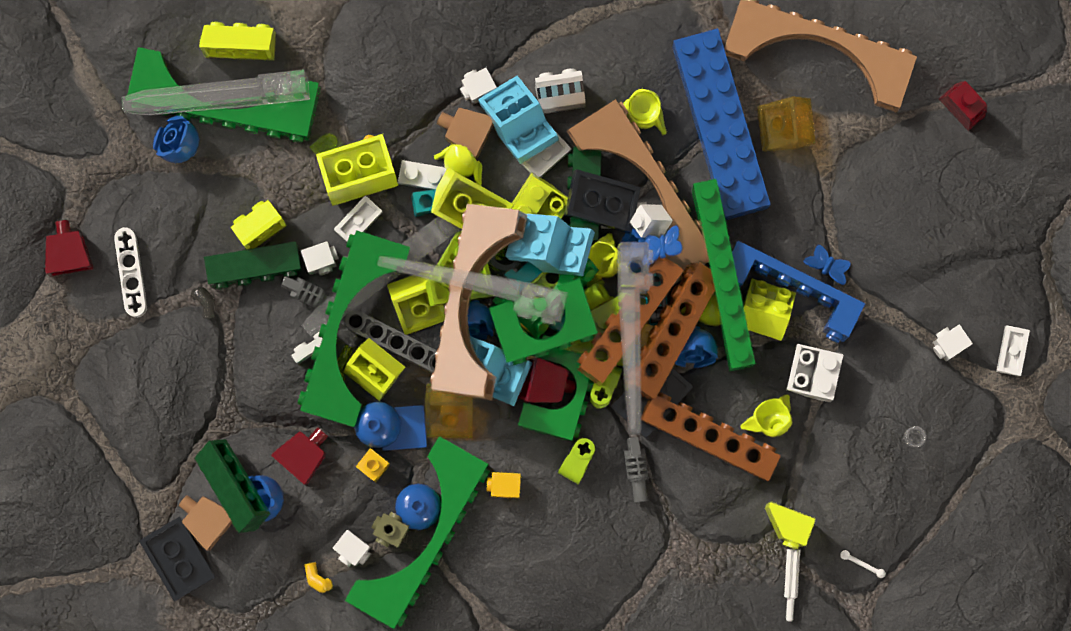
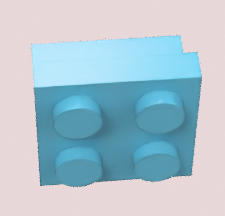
[478,76,559,164]
[506,214,595,276]
[470,336,532,406]

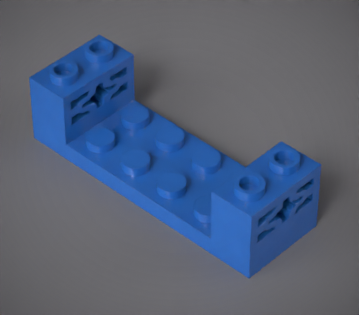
[732,241,865,343]

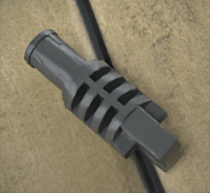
[281,276,334,309]
[624,437,649,503]

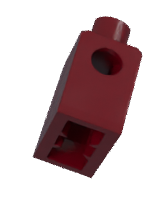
[939,81,987,131]
[45,220,94,277]
[518,355,575,402]
[271,427,328,486]

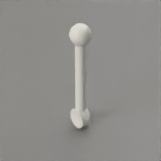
[840,550,886,578]

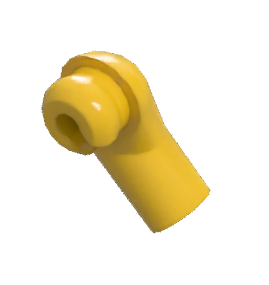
[304,562,333,593]

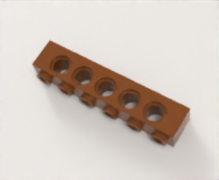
[577,256,684,386]
[624,262,715,399]
[639,392,780,481]

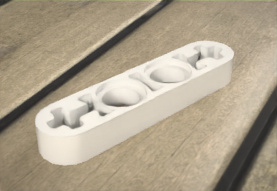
[114,228,147,318]

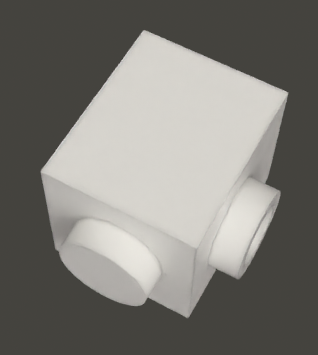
[460,68,497,105]
[630,204,673,238]
[301,242,339,275]
[933,324,973,361]
[333,530,371,567]

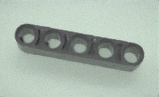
[345,310,437,373]

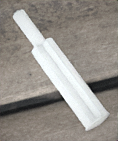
[784,549,801,621]

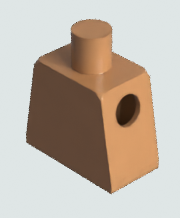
[437,108,494,161]
[179,495,233,551]

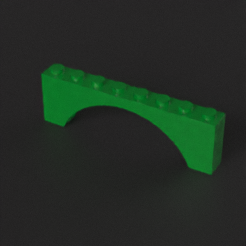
[126,47,321,143]
[691,179,755,372]
[297,230,410,427]
[345,436,490,629]

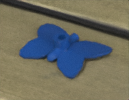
[641,226,683,267]
[803,245,851,285]

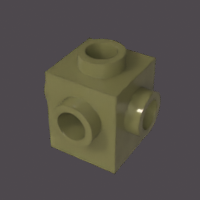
[372,512,409,548]

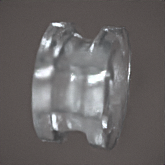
[903,426,926,448]

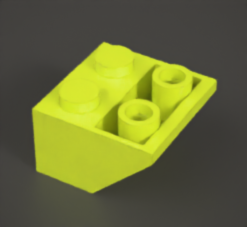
[511,173,568,219]
[743,279,796,341]
[343,338,405,401]

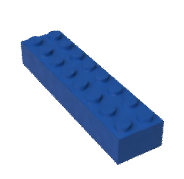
[672,28,770,221]

